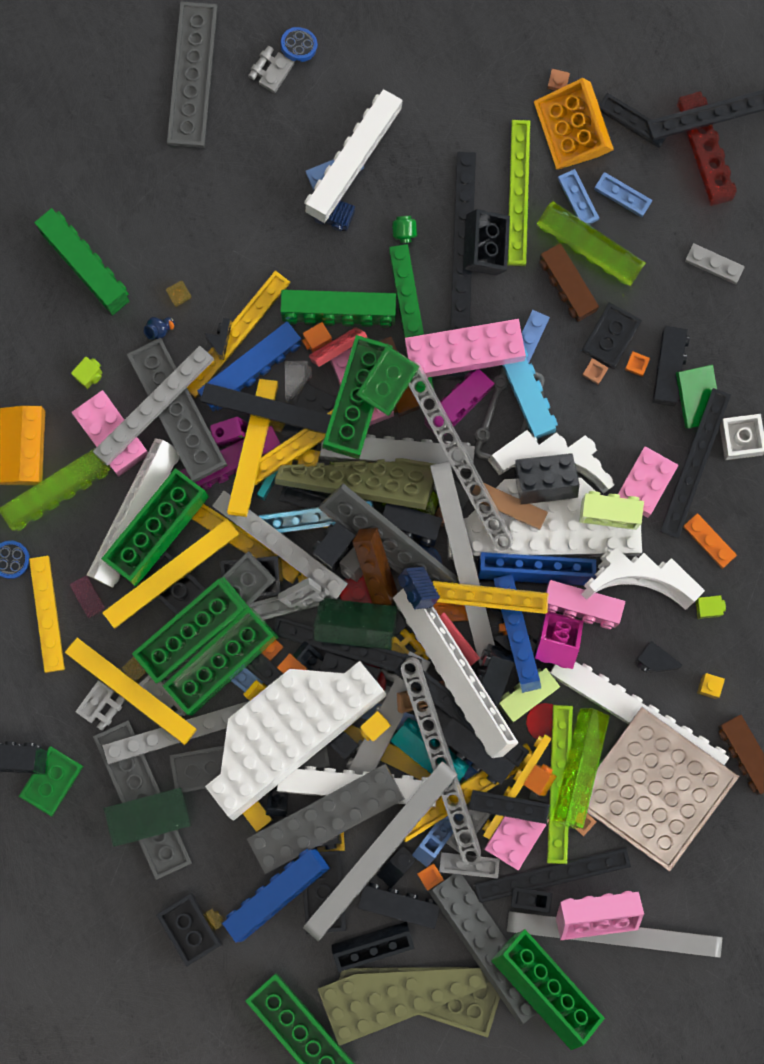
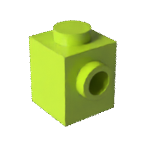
[71,357,103,389]

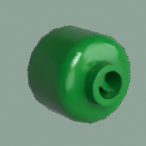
[392,216,417,243]

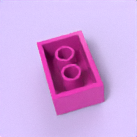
[535,611,584,669]

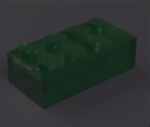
[314,598,397,650]
[104,787,192,847]

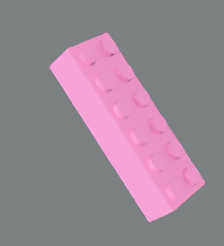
[405,319,526,378]

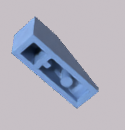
[412,814,464,867]

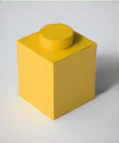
[697,673,725,699]
[360,711,392,742]
[242,801,273,832]

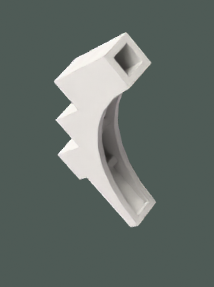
[488,430,614,494]
[581,547,705,610]

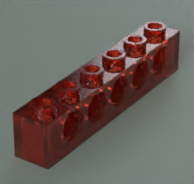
[677,91,737,206]

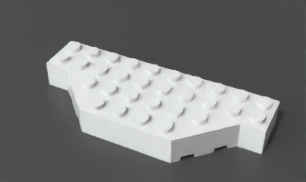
[447,478,642,560]
[205,661,387,821]

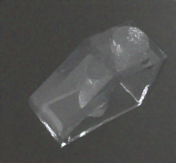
[285,361,312,403]

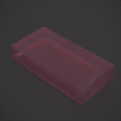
[70,575,106,618]

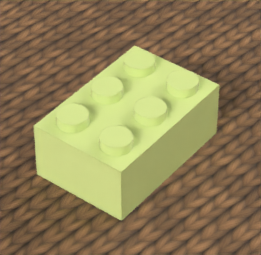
[579,491,644,530]
[498,668,560,724]

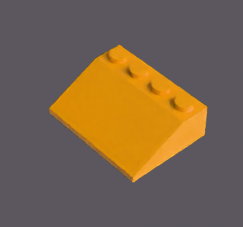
[534,78,614,170]
[0,406,45,485]

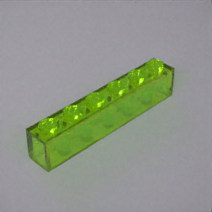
[537,201,646,286]
[0,448,110,531]
[553,708,610,829]

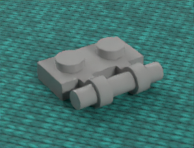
[248,46,294,94]
[278,578,329,611]
[75,680,125,731]

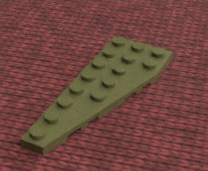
[275,458,434,510]
[318,967,488,1046]
[339,967,500,1038]

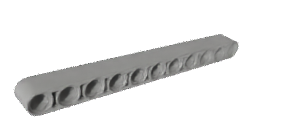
[409,361,513,551]
[430,461,495,666]
[401,657,481,866]
[303,761,458,941]
[507,911,723,957]

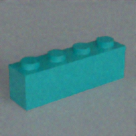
[390,717,469,781]

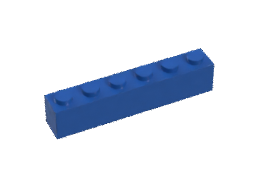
[197,321,302,412]
[478,552,596,586]
[494,574,541,693]
[222,849,330,943]

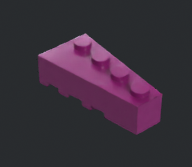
[424,369,494,436]

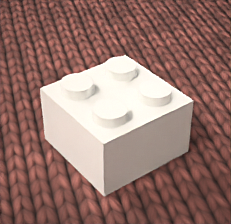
[720,414,764,460]

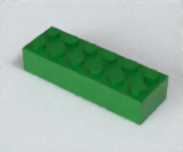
[34,208,130,316]
[281,290,396,328]
[322,335,393,459]
[101,468,209,587]
[132,577,249,684]
[163,607,278,716]
[491,929,605,1050]
[246,972,355,1064]

